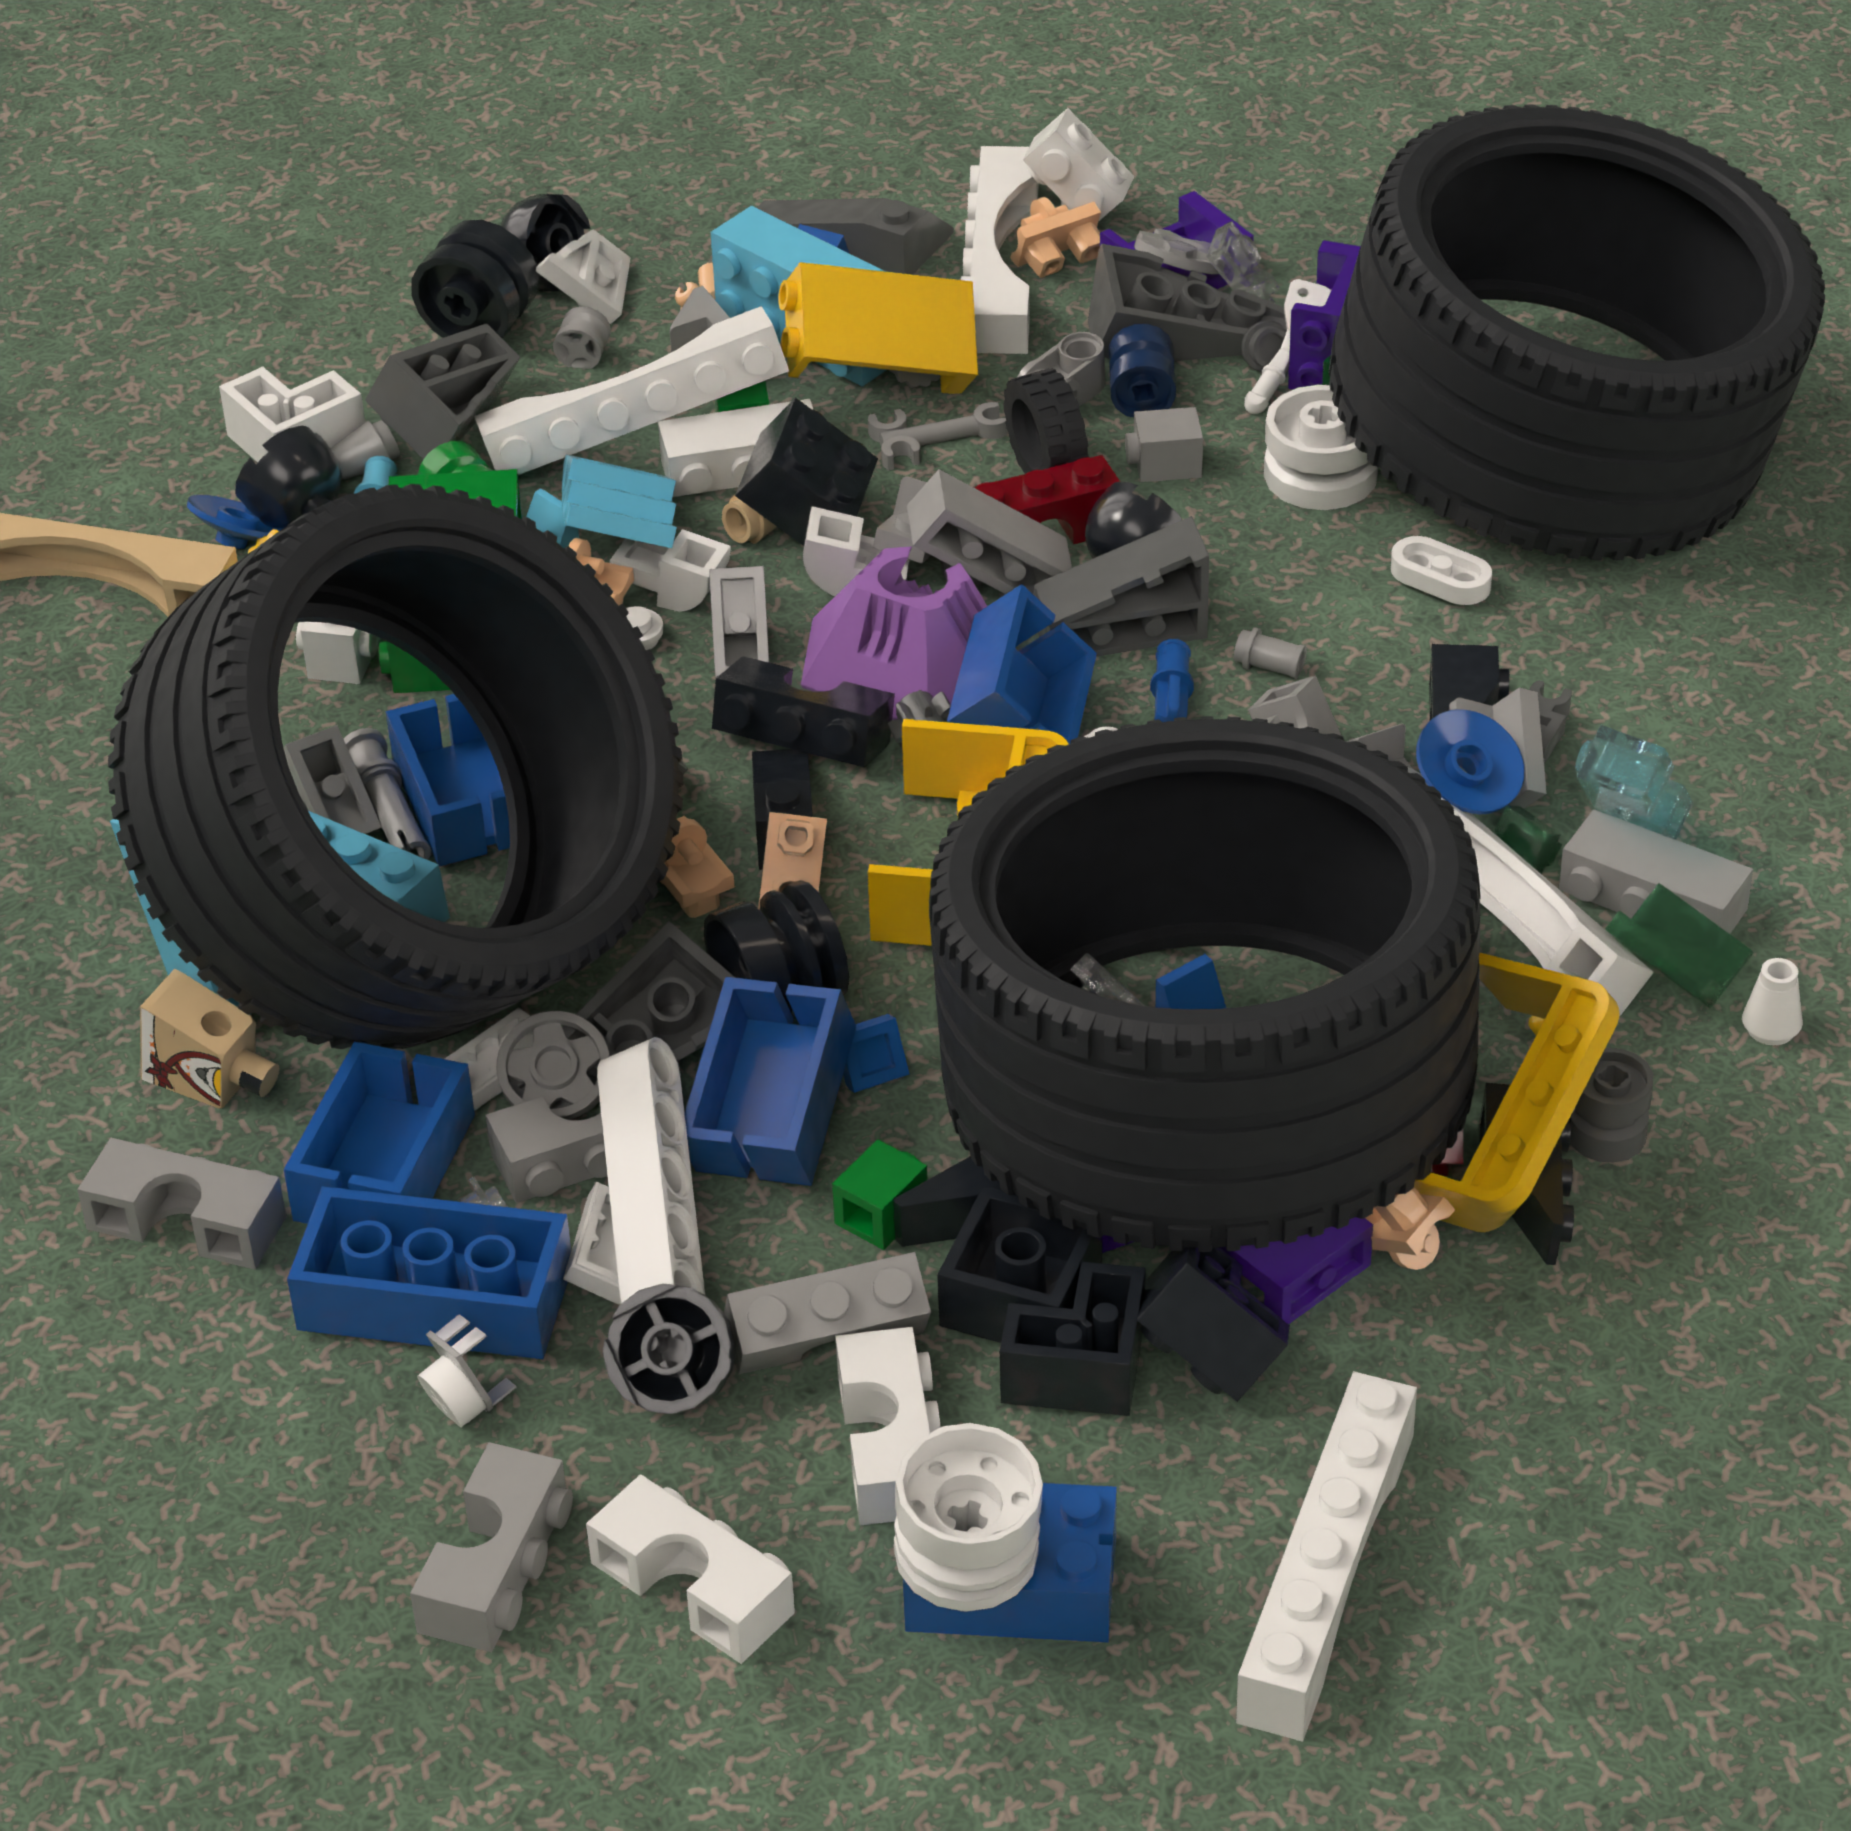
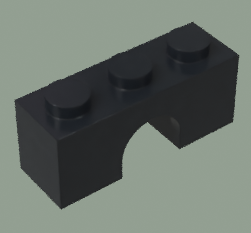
[712,656,895,767]

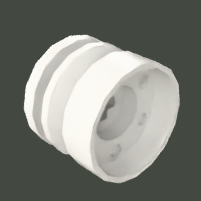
[894,1423,1043,1612]

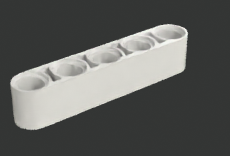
[597,1037,705,1304]

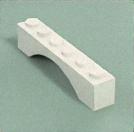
[961,146,1039,354]
[474,306,789,475]
[1408,767,1654,1016]
[1236,1371,1417,1742]

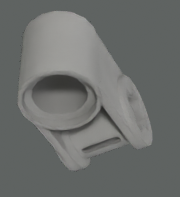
[1017,332,1106,406]

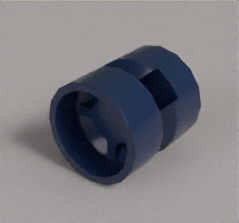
[1109,324,1176,417]

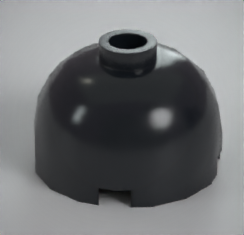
[501,194,591,292]
[235,425,342,529]
[1085,482,1182,559]
[603,1283,736,1415]

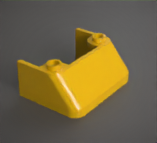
[868,719,1069,946]
[1414,953,1620,1232]

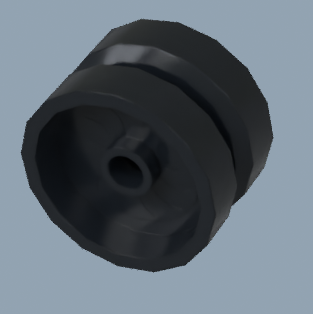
[411,219,539,339]

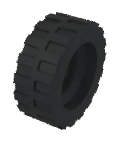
[1003,368,1089,474]

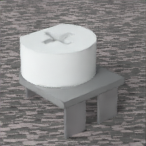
[417,1314,516,1427]

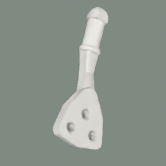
[1244,279,1331,414]

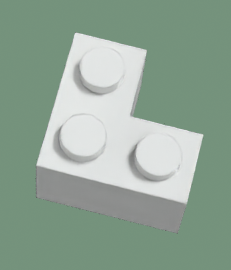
[219,367,365,462]

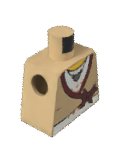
[140,968,279,1109]

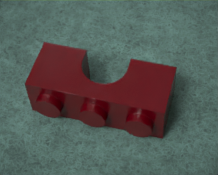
[973,455,1120,545]

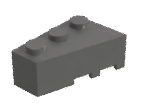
[365,324,521,459]
[1034,516,1209,657]

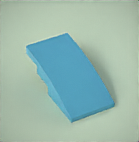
[562,454,677,548]

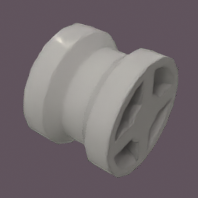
[553,306,611,369]

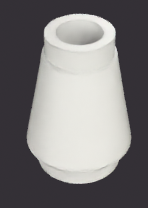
[1742,958,1803,1045]

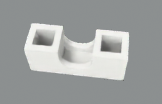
[835,1327,941,1525]
[586,1474,795,1664]

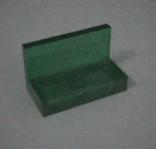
[1605,883,1754,1008]

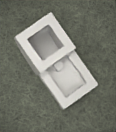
[803,506,909,596]
[610,529,731,612]

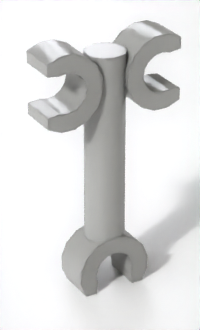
[868,402,1007,470]

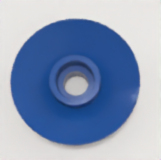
[187,495,283,549]
[1416,709,1524,814]

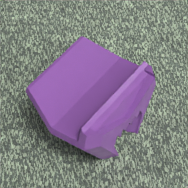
[801,547,987,720]

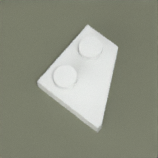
[536,229,631,324]

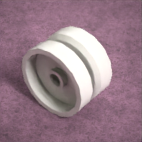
[1264,385,1378,510]

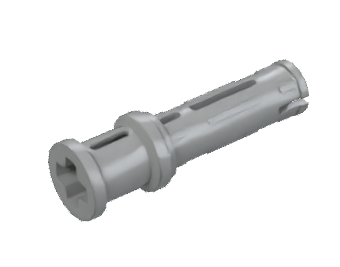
[343,728,432,860]

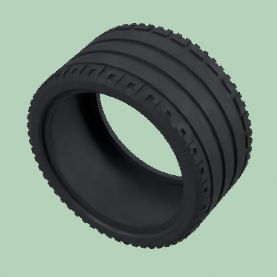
[1329,104,1825,560]
[108,484,684,1049]
[929,716,1481,1252]

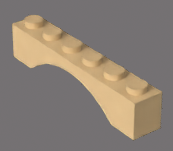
[0,513,238,617]

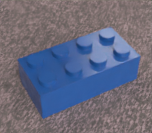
[287,1186,571,1359]

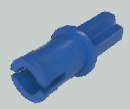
[1150,639,1194,722]

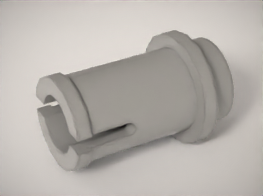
[1234,627,1307,679]

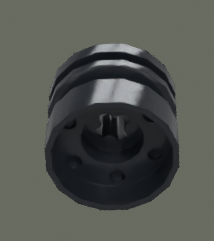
[704,880,850,1013]

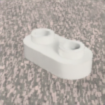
[1391,536,1492,605]

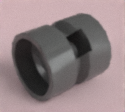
[1570,1048,1653,1163]

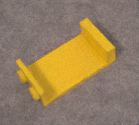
[778,262,978,394]

